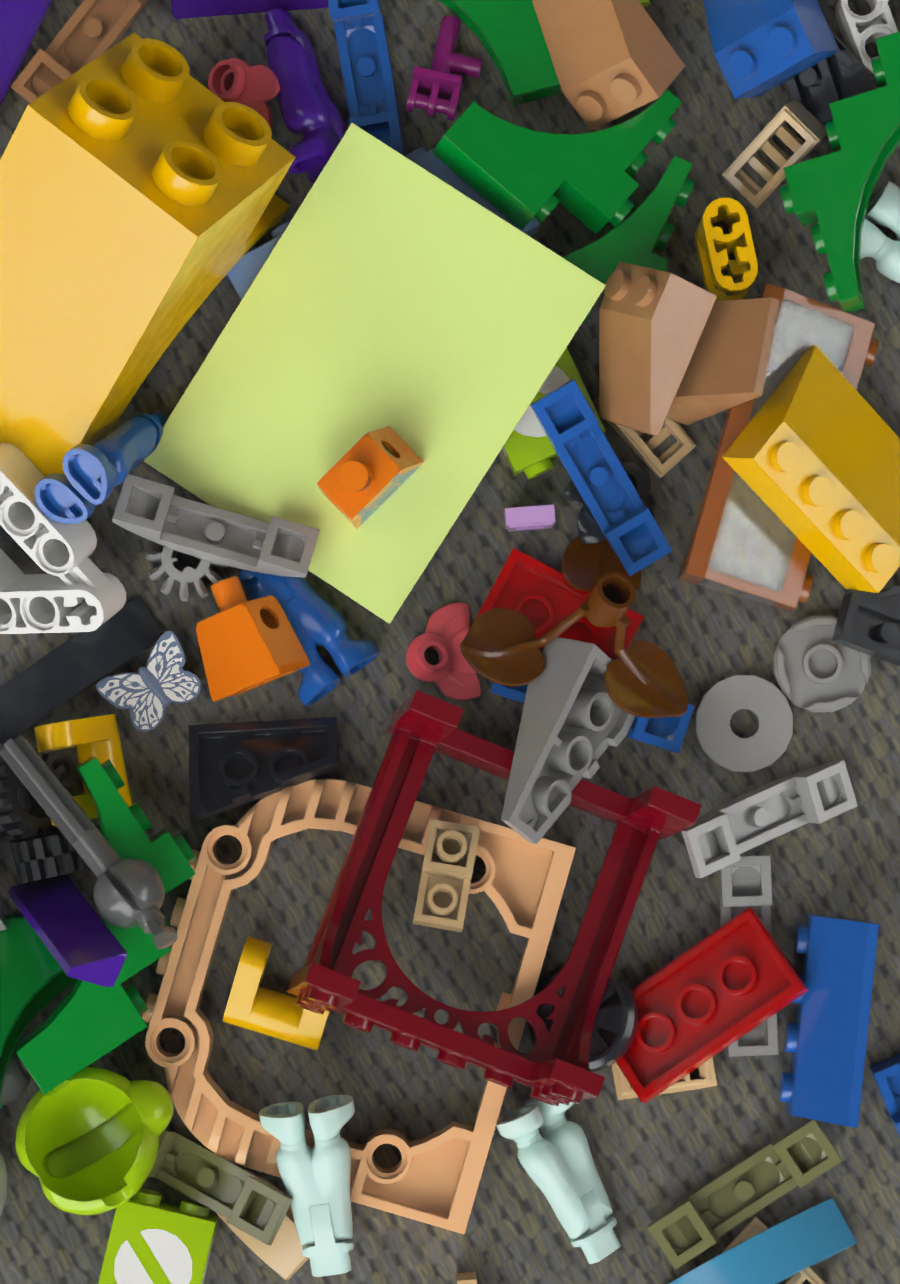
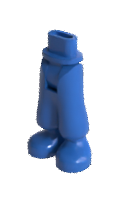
[34,412,167,524]
[237,568,380,707]

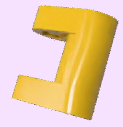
[695,198,758,302]
[34,714,132,826]
[223,936,330,1051]

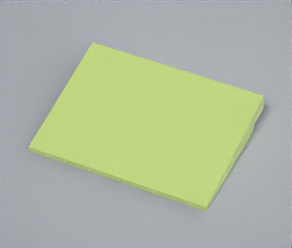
[144,123,606,624]

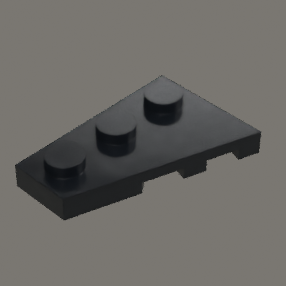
[188,717,339,823]

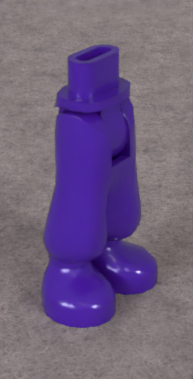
[264,9,345,183]

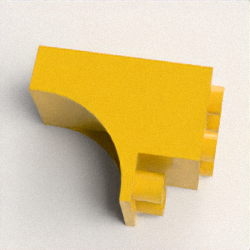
[0,32,296,477]

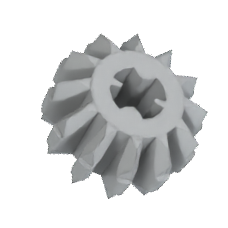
[146,543,230,602]

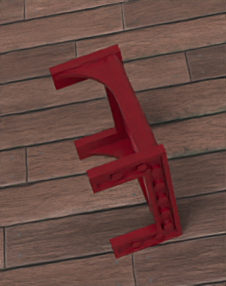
[286,690,702,1107]

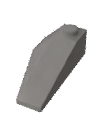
[501,637,635,844]

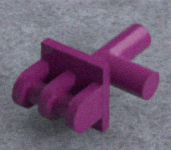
[406,16,483,121]

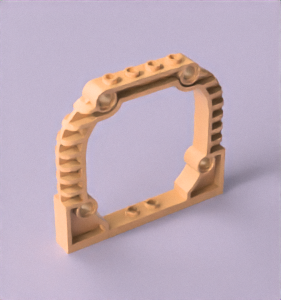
[142,779,576,1234]

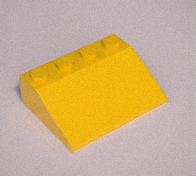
[722,345,900,593]

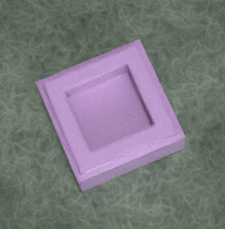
[504,504,556,532]

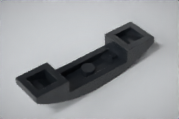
[0,596,164,747]

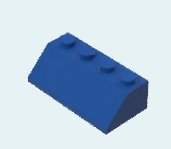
[779,914,879,1128]

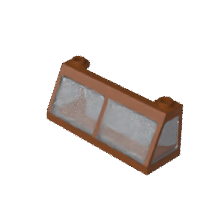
[678,283,879,611]

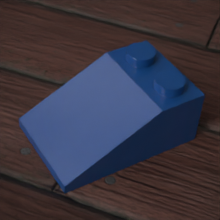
[703,0,840,99]

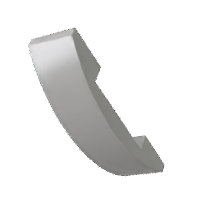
[112,474,320,578]
[681,760,858,878]
[719,855,779,1057]

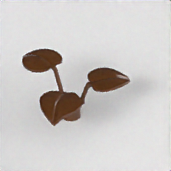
[460,536,688,718]

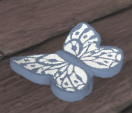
[96,631,202,732]

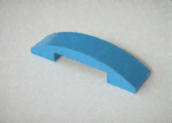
[669,1198,857,1284]

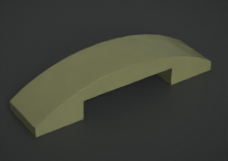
[647,1119,842,1270]
[148,1127,293,1245]

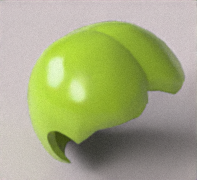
[15,1067,174,1216]

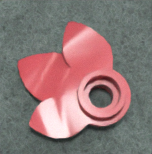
[208,58,280,128]
[406,602,481,701]

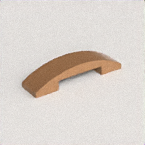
[10,0,148,103]

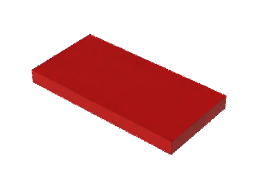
[616,906,809,1104]

